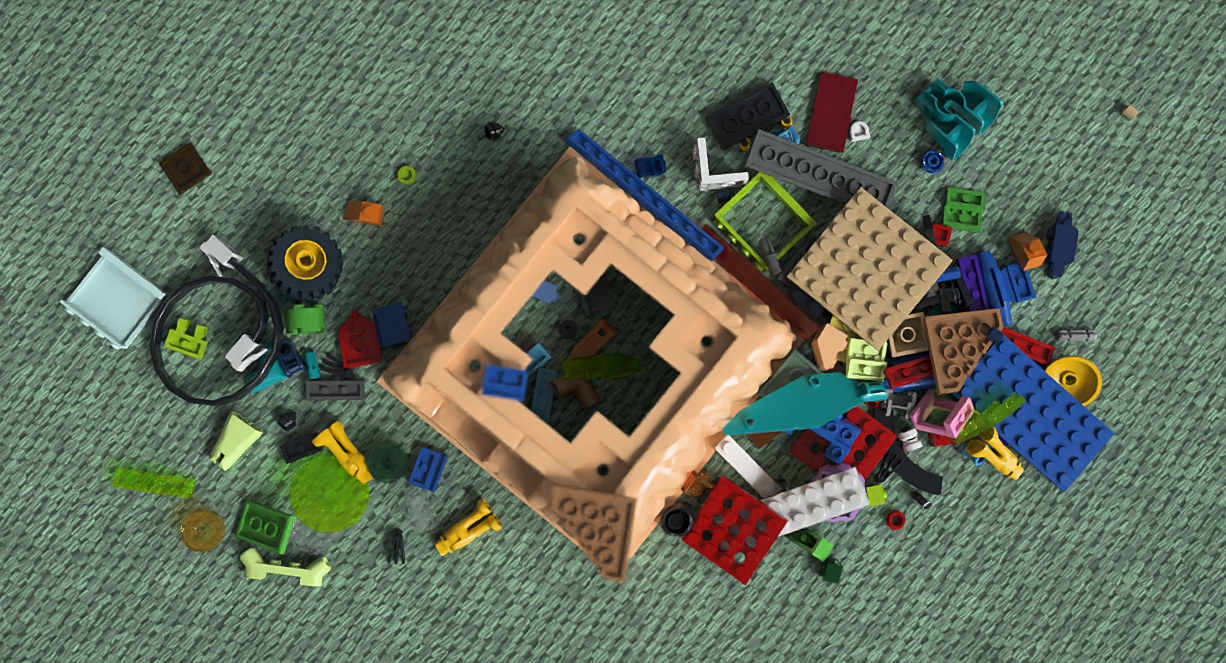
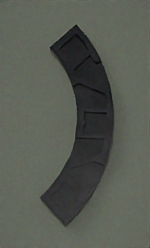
[922,214,952,315]
[873,407,943,496]

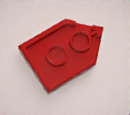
[338,310,382,369]

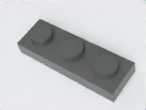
[306,381,365,401]

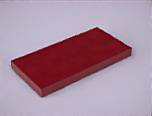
[806,72,858,153]

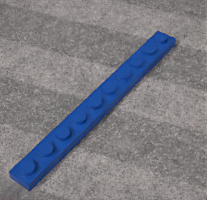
[566,129,724,261]

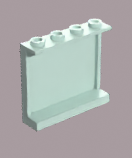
[60,247,169,350]

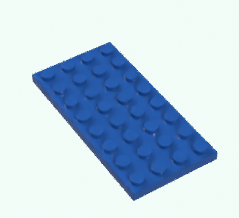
[950,335,1115,492]

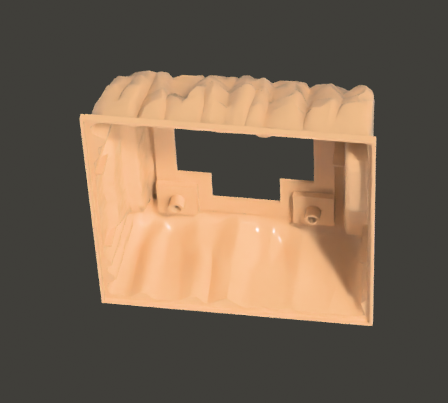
[377,146,807,559]

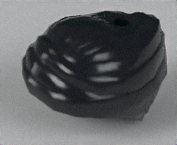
[660,501,694,537]

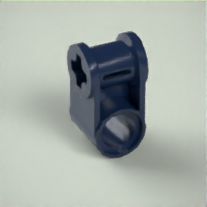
[278,340,307,378]

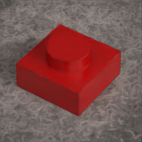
[932,223,953,247]

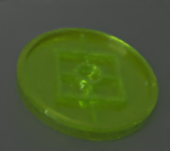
[290,456,370,533]

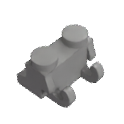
[881,388,917,419]

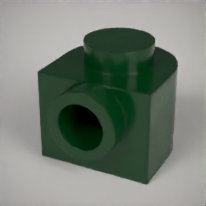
[819,558,843,584]

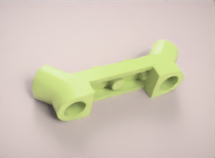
[240,548,331,586]

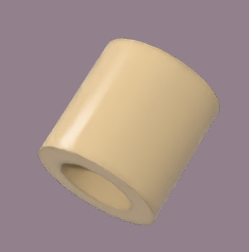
[1121,104,1139,121]

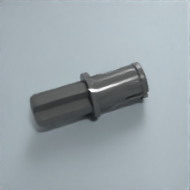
[759,237,782,276]

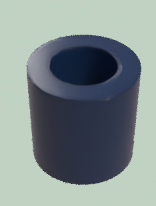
[717,189,731,203]
[986,327,1004,344]

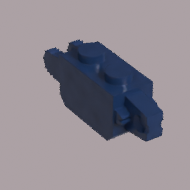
[1045,211,1079,280]

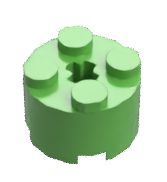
[285,305,325,335]

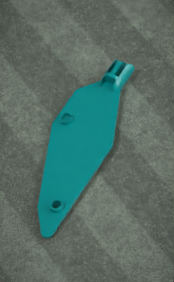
[722,372,888,435]

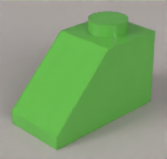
[785,528,834,562]

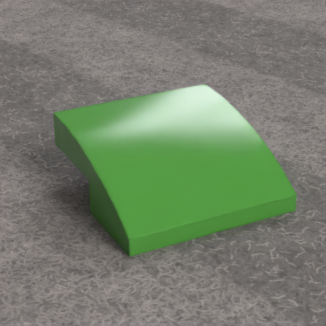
[941,187,985,233]

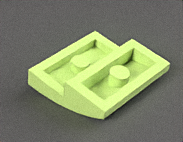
[846,337,888,382]

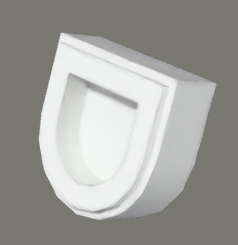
[849,121,870,142]

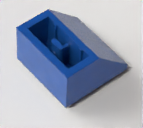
[372,301,412,349]

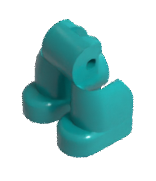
[916,78,1003,161]

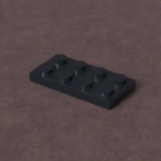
[705,82,790,151]

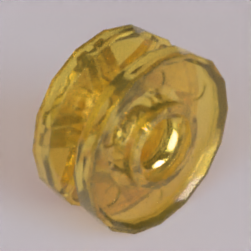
[181,510,226,552]

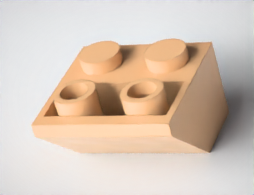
[811,323,848,371]

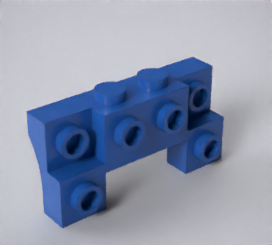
[784,414,861,465]

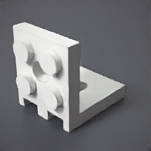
[692,138,749,191]

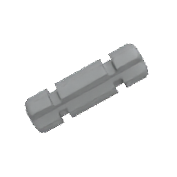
[1057,330,1097,341]

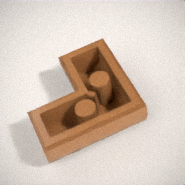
[549,367,600,410]

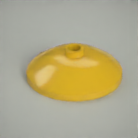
[1044,355,1102,407]

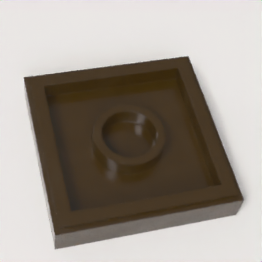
[159,142,212,195]

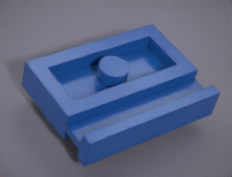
[481,364,528,402]
[408,446,449,493]

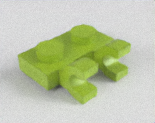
[164,318,209,360]

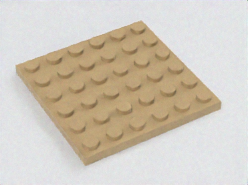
[787,187,953,351]

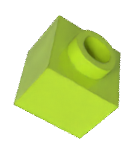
[865,484,887,507]

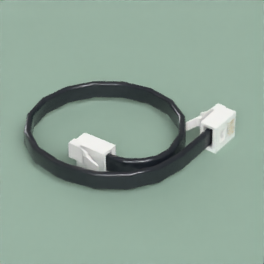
[149,235,284,407]

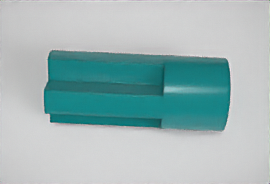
[304,351,320,380]

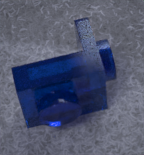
[634,154,666,179]

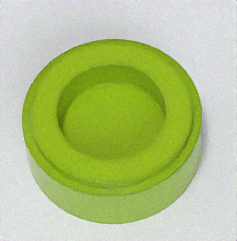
[397,166,417,185]

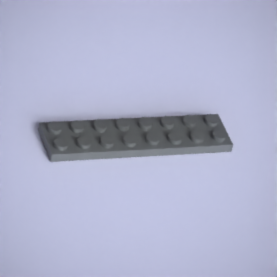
[744,129,897,208]

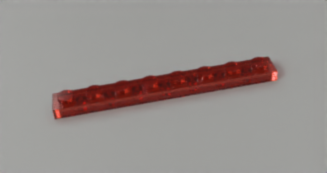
[702,224,820,341]

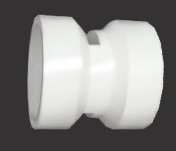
[897,428,923,452]

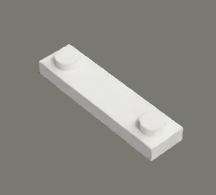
[714,435,781,499]

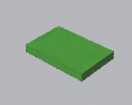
[235,499,295,554]

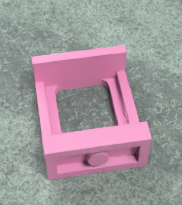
[910,389,975,438]

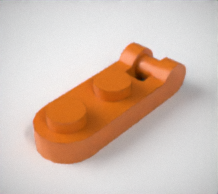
[570,318,617,366]

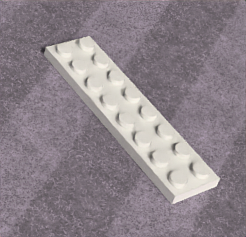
[713,467,870,551]

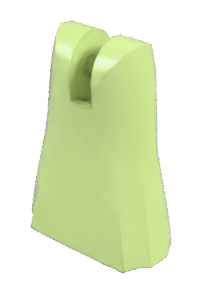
[209,411,263,471]

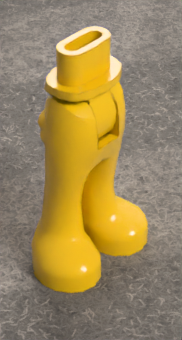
[312,420,374,485]
[966,424,1024,480]
[434,498,503,556]

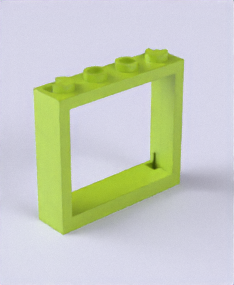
[713,172,817,272]

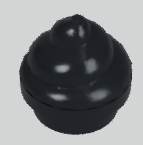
[484,121,505,141]
[276,412,297,431]

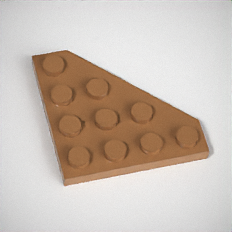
[923,308,1003,395]
[551,484,638,583]

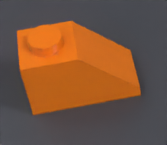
[344,201,385,227]
[1008,232,1047,271]

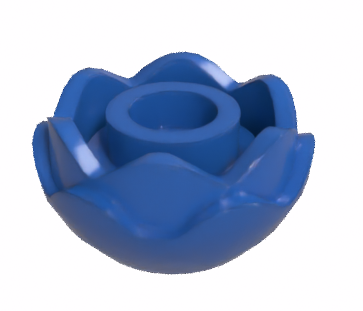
[921,149,944,173]

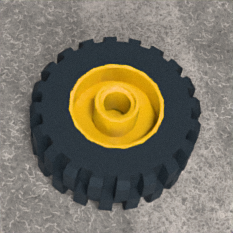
[267,225,343,303]

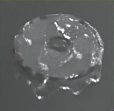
[289,505,340,555]

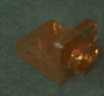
[681,470,715,499]

